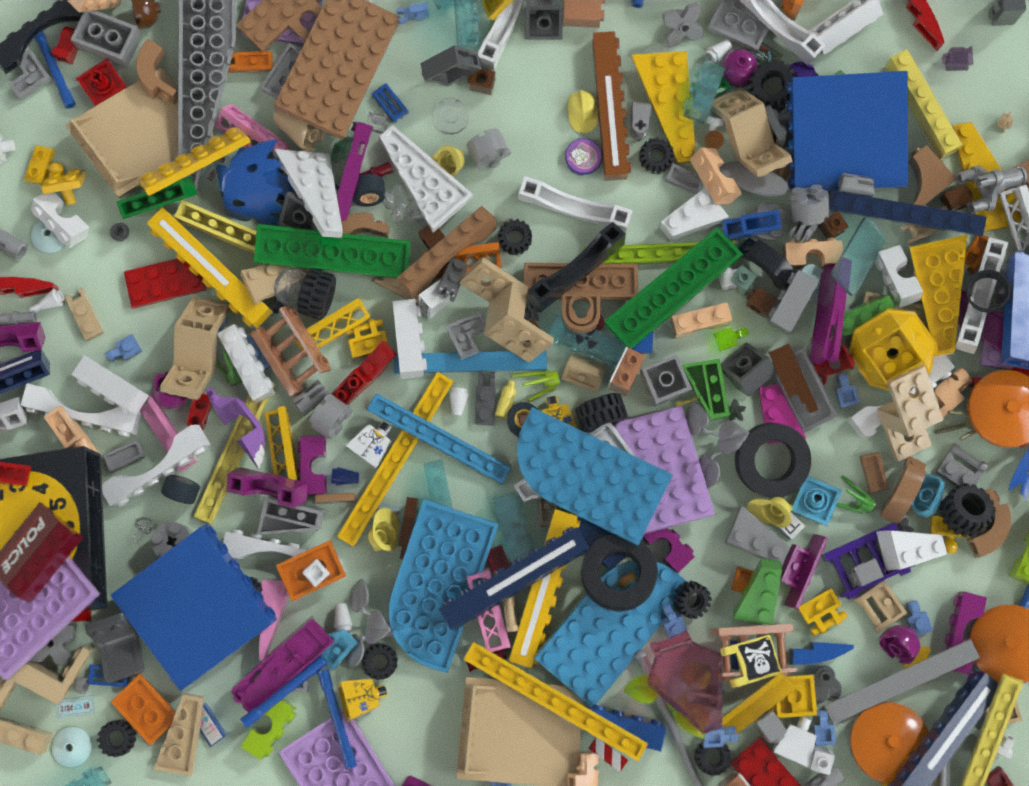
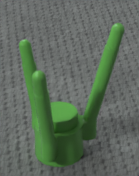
[217,350,243,386]
[836,475,876,515]

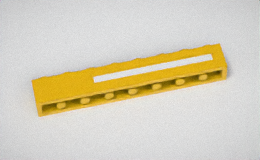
[147,207,273,328]
[509,508,580,668]

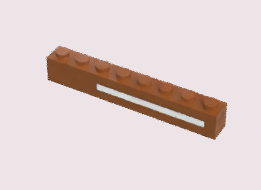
[592,31,631,181]

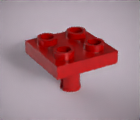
[76,58,127,106]

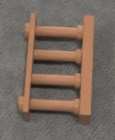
[250,306,332,397]
[711,624,797,681]

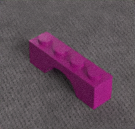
[0,322,46,352]
[227,467,308,508]
[945,591,987,675]

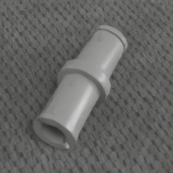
[0,311,37,326]

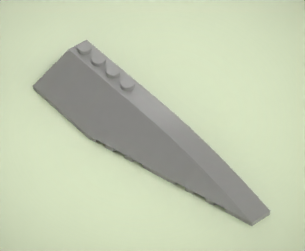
[178,0,236,187]

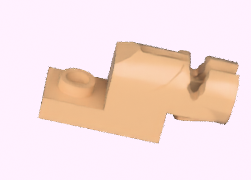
[933,368,972,417]
[44,406,99,453]
[567,752,599,786]

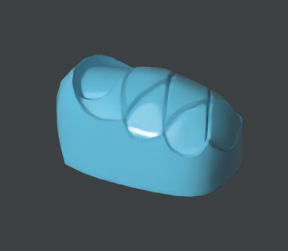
[911,474,945,518]

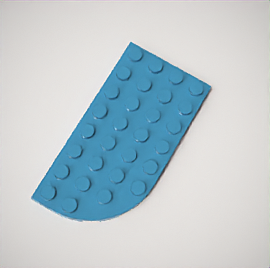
[517,407,673,546]
[389,499,499,673]
[533,560,686,708]

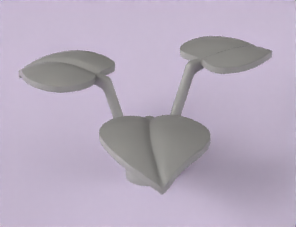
[686,403,749,490]
[345,578,394,669]

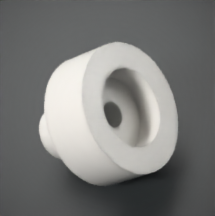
[706,113,724,131]

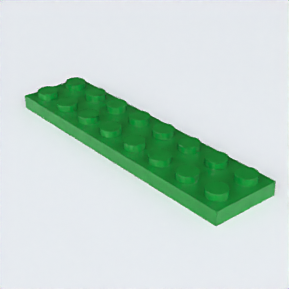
[253,224,411,279]
[604,228,743,349]

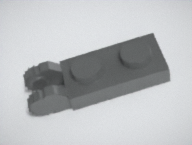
[475,371,496,426]

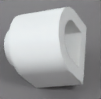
[718,268,739,291]

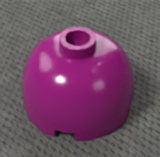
[720,49,758,88]
[151,371,188,409]
[879,625,920,665]

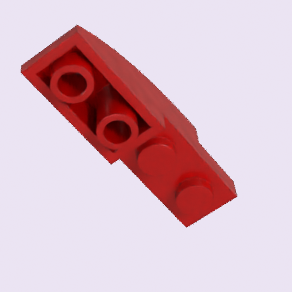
[331,341,398,405]

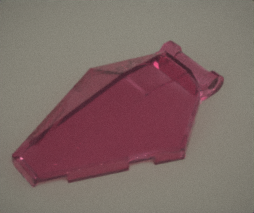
[647,630,722,734]

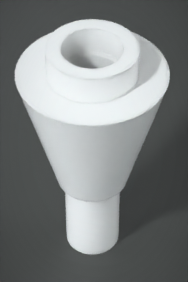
[29,289,65,312]

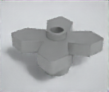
[662,2,703,47]
[29,625,76,665]

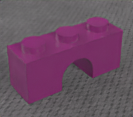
[297,436,327,496]
[643,528,695,573]

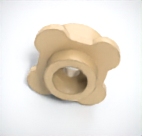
[997,111,1014,133]

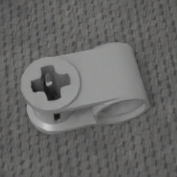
[631,102,651,140]

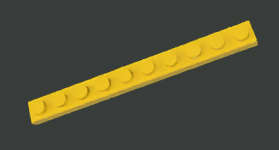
[337,372,454,547]
[463,642,648,761]

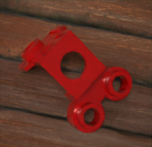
[809,344,855,385]

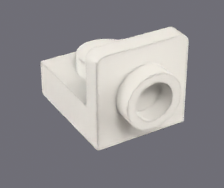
[810,746,835,775]

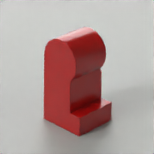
[51,26,78,65]
[187,393,212,430]

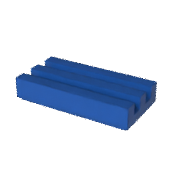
[371,83,409,124]
[88,664,130,687]

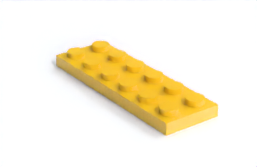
[138,127,250,196]

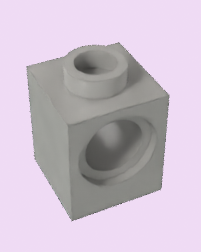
[849,558,884,587]

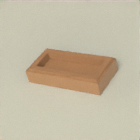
[859,452,889,494]
[315,493,356,504]

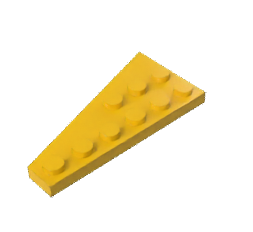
[631,51,696,164]
[952,122,1024,232]
[909,234,967,357]

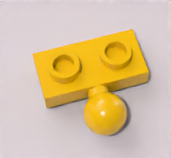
[24,145,64,185]
[929,516,971,554]

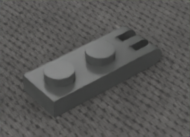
[436,257,468,302]

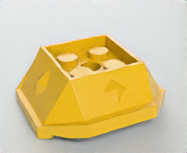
[848,308,937,391]

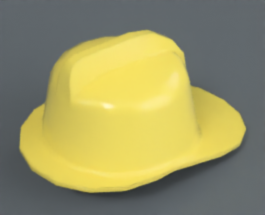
[567,90,598,133]
[432,145,465,177]
[747,497,792,528]
[368,508,399,552]

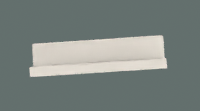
[999,185,1029,252]

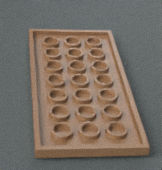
[274,0,401,140]

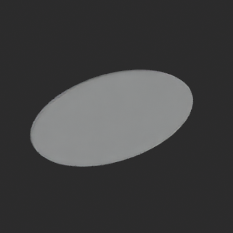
[720,162,788,196]

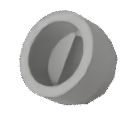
[72,677,90,694]

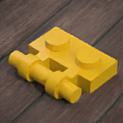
[346,318,389,359]
[798,588,848,636]

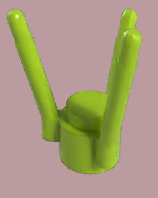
[512,370,560,402]

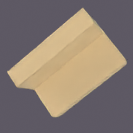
[561,353,607,393]

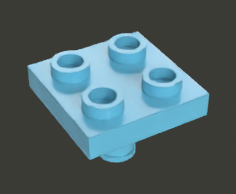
[791,476,842,527]

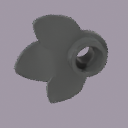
[808,666,842,704]

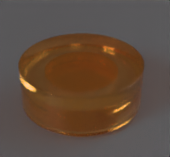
[704,131,724,150]
[617,571,637,589]

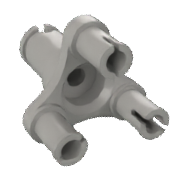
[955,165,1027,214]

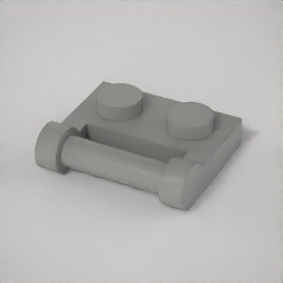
[936,443,988,486]

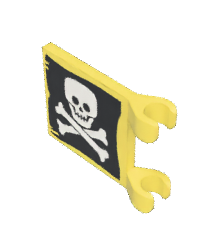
[720,635,782,688]

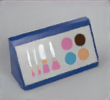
[200,703,228,747]

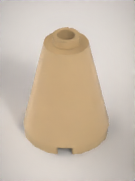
[273,109,325,152]

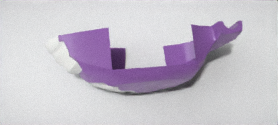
[206,387,265,469]

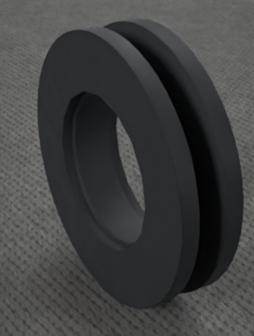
[735,423,811,498]
[581,534,658,611]

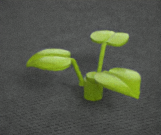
[624,662,713,739]

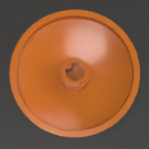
[967,370,1029,448]
[970,605,1029,684]
[850,702,929,784]

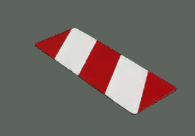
[588,737,628,772]

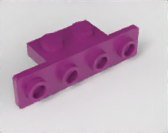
[780,534,828,609]

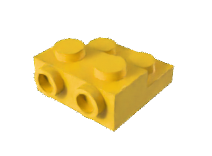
[768,675,817,718]

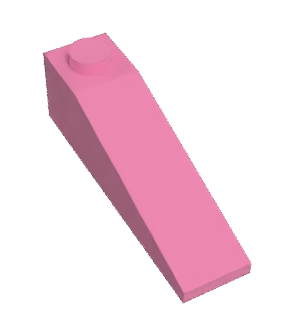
[259,580,290,660]

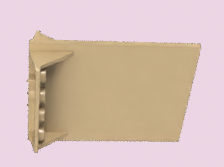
[66,67,214,198]
[456,677,584,786]

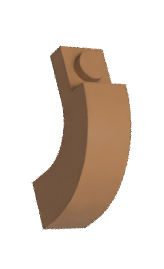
[136,38,178,104]
[341,213,391,238]
[880,456,926,525]
[967,488,1011,558]

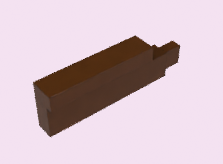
[768,344,819,414]
[398,497,419,560]

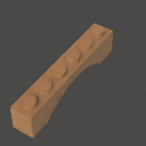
[397,206,497,299]

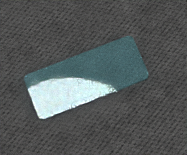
[831,217,886,296]

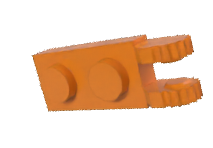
[228,51,273,73]

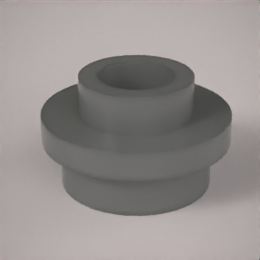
[110,223,130,242]

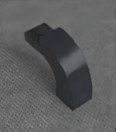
[738,237,796,290]

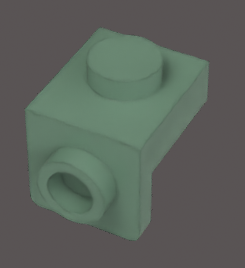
[731,266,757,296]

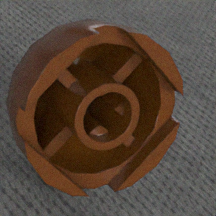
[131,0,161,30]

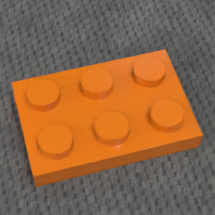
[276,540,347,601]
[111,674,176,745]

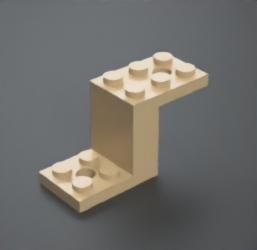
[708,87,792,177]
[459,257,554,363]
[160,297,230,400]
[877,365,943,462]
[0,644,94,712]

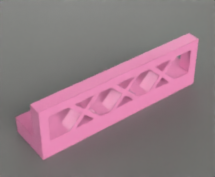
[214,104,290,160]
[140,396,197,472]
[467,568,511,652]

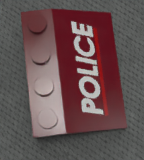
[0,502,84,603]

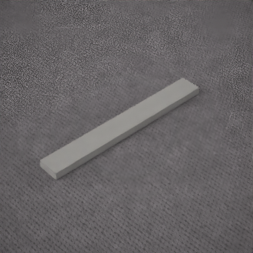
[824,639,980,724]

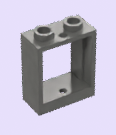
[420,45,482,87]

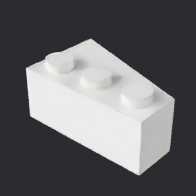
[659,188,729,242]
[876,531,947,570]

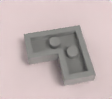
[9,49,52,100]
[446,311,486,360]

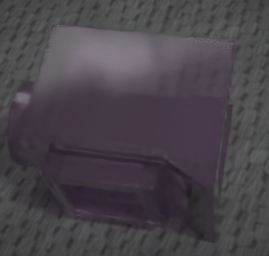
[942,46,973,71]

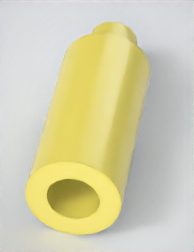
[494,380,517,419]

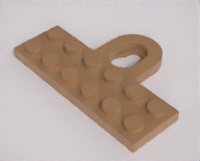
[236,0,322,53]
[524,263,638,334]

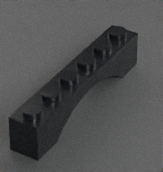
[0,0,96,74]
[528,222,626,313]

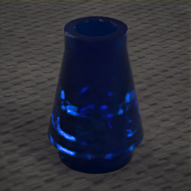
[331,467,359,486]

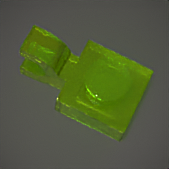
[713,327,749,352]

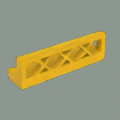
[295,298,371,357]
[264,406,299,480]
[717,673,796,734]

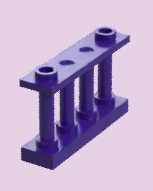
[821,523,916,600]

